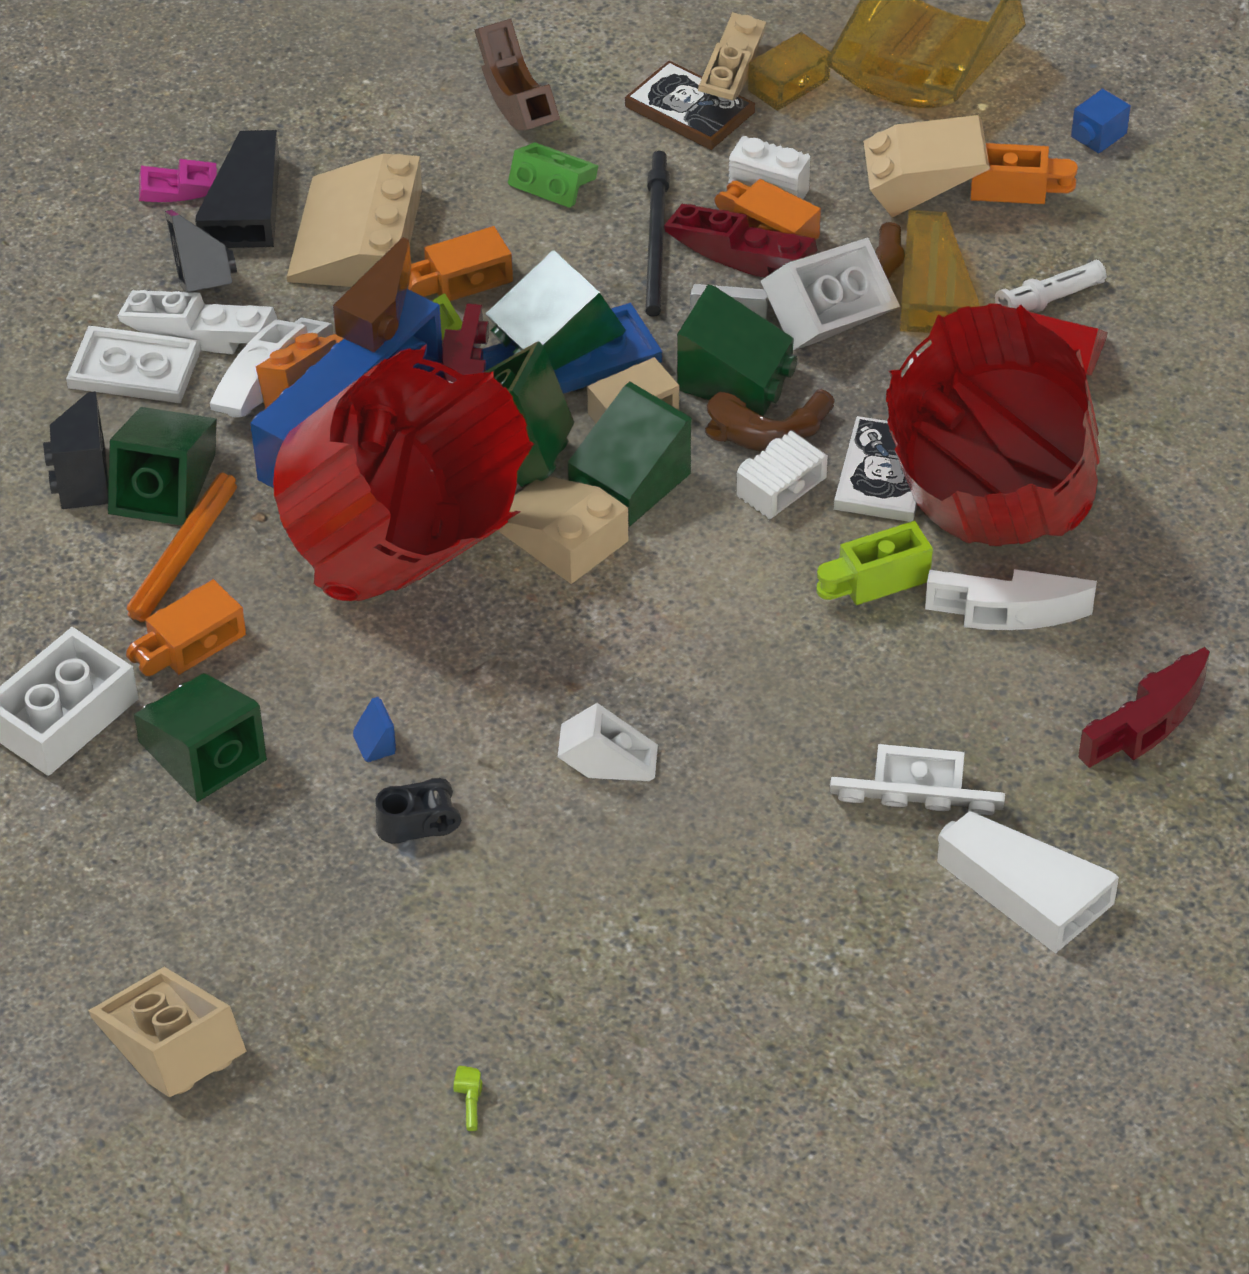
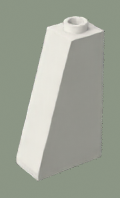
[937,811,1119,954]

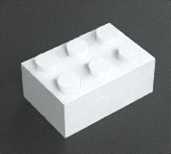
[0,627,138,776]

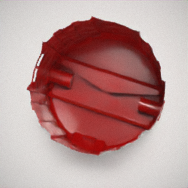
[886,303,1100,546]
[273,344,534,601]

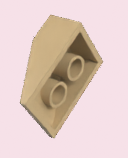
[863,115,990,218]
[497,476,628,584]
[88,967,247,1097]

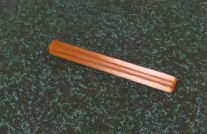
[127,472,237,622]

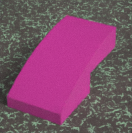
[139,159,217,202]

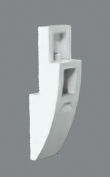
[117,290,277,354]
[210,317,333,417]
[925,569,1097,630]

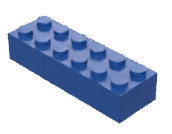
[250,289,443,488]

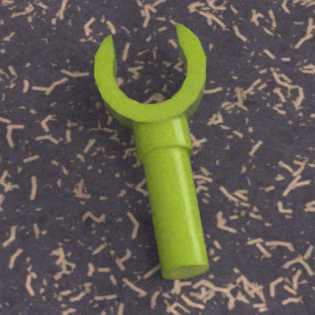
[453,1065,483,1131]

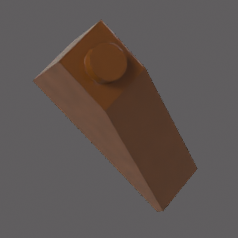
[333,237,411,352]

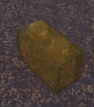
[748,32,831,111]

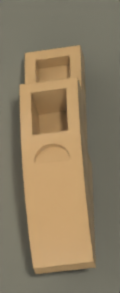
[698,12,766,101]

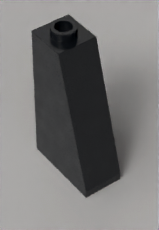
[195,130,280,248]

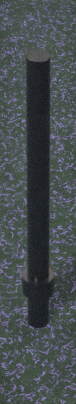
[645,151,670,317]

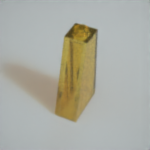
[900,210,979,333]

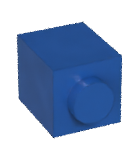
[1071,89,1131,154]

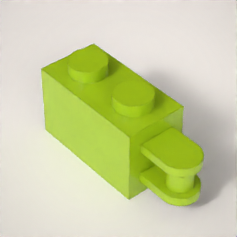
[816,521,933,605]

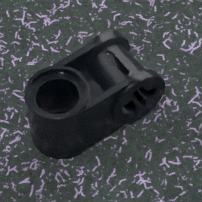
[375,778,462,844]

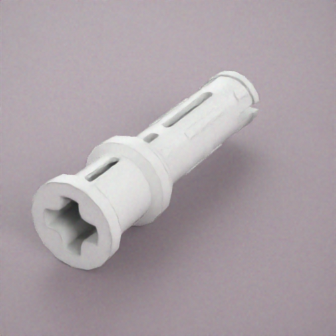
[995,260,1107,313]

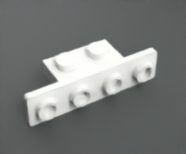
[830,744,1005,815]

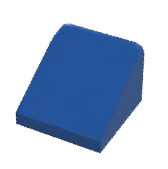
[353,697,396,762]

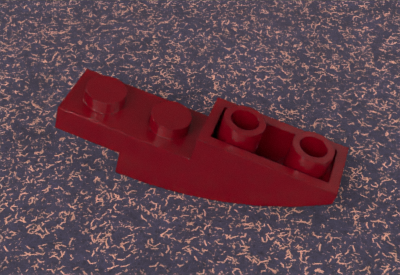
[664,203,818,278]
[443,304,489,382]
[1078,647,1210,768]

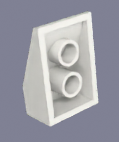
[761,238,900,350]

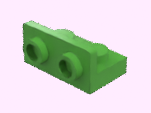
[508,142,599,207]

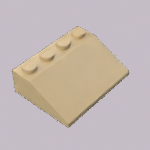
[287,154,422,287]

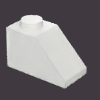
[558,703,658,781]

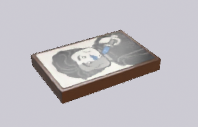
[625,60,755,150]

